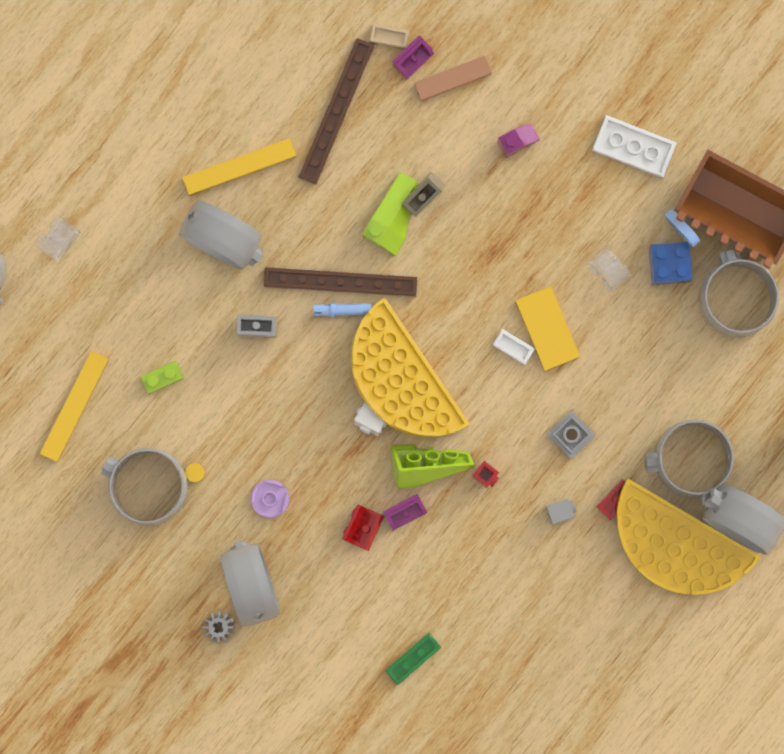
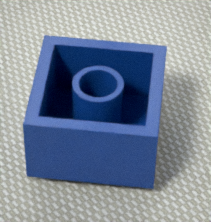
[649,242,693,285]

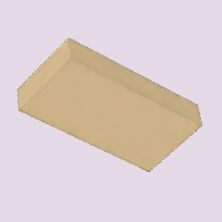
[369,23,410,50]

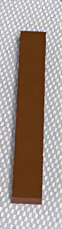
[299,38,374,185]
[264,267,417,297]

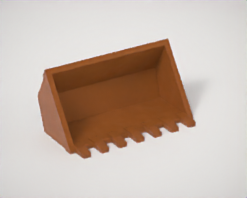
[674,149,784,269]

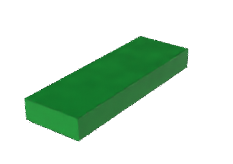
[385,633,442,685]

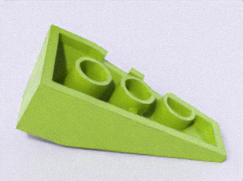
[362,172,417,256]
[390,444,474,489]

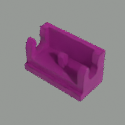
[392,35,434,80]
[383,494,427,530]

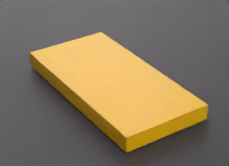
[515,286,580,371]

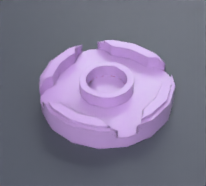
[251,480,289,518]

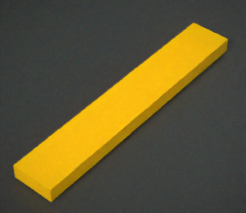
[183,138,296,196]
[40,350,109,462]

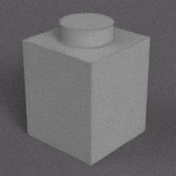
[546,499,576,525]

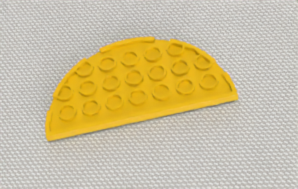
[351,297,470,437]
[616,478,761,595]

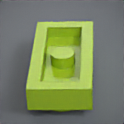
[140,361,184,394]

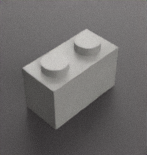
[237,315,277,338]

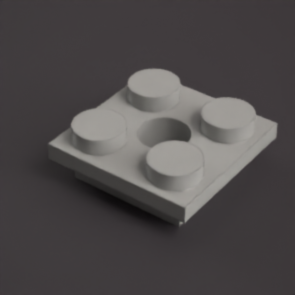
[547,411,596,459]

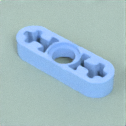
[664,209,701,247]

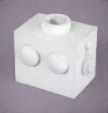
[354,402,387,436]

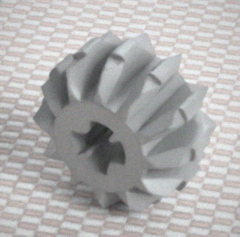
[202,611,236,644]

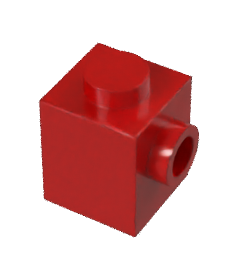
[472,461,499,488]

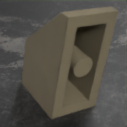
[402,172,445,217]

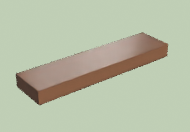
[414,56,492,101]

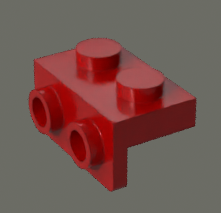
[342,504,384,551]

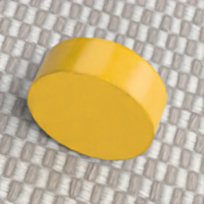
[185,463,205,482]

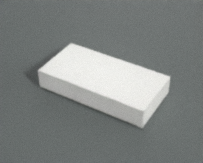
[492,329,535,365]

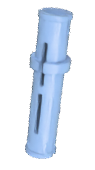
[313,302,371,318]

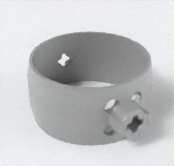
[179,200,262,270]
[699,250,779,338]
[645,419,734,497]
[101,448,188,526]
[702,484,784,555]
[221,541,280,626]

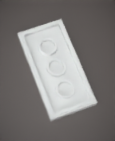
[592,115,677,179]

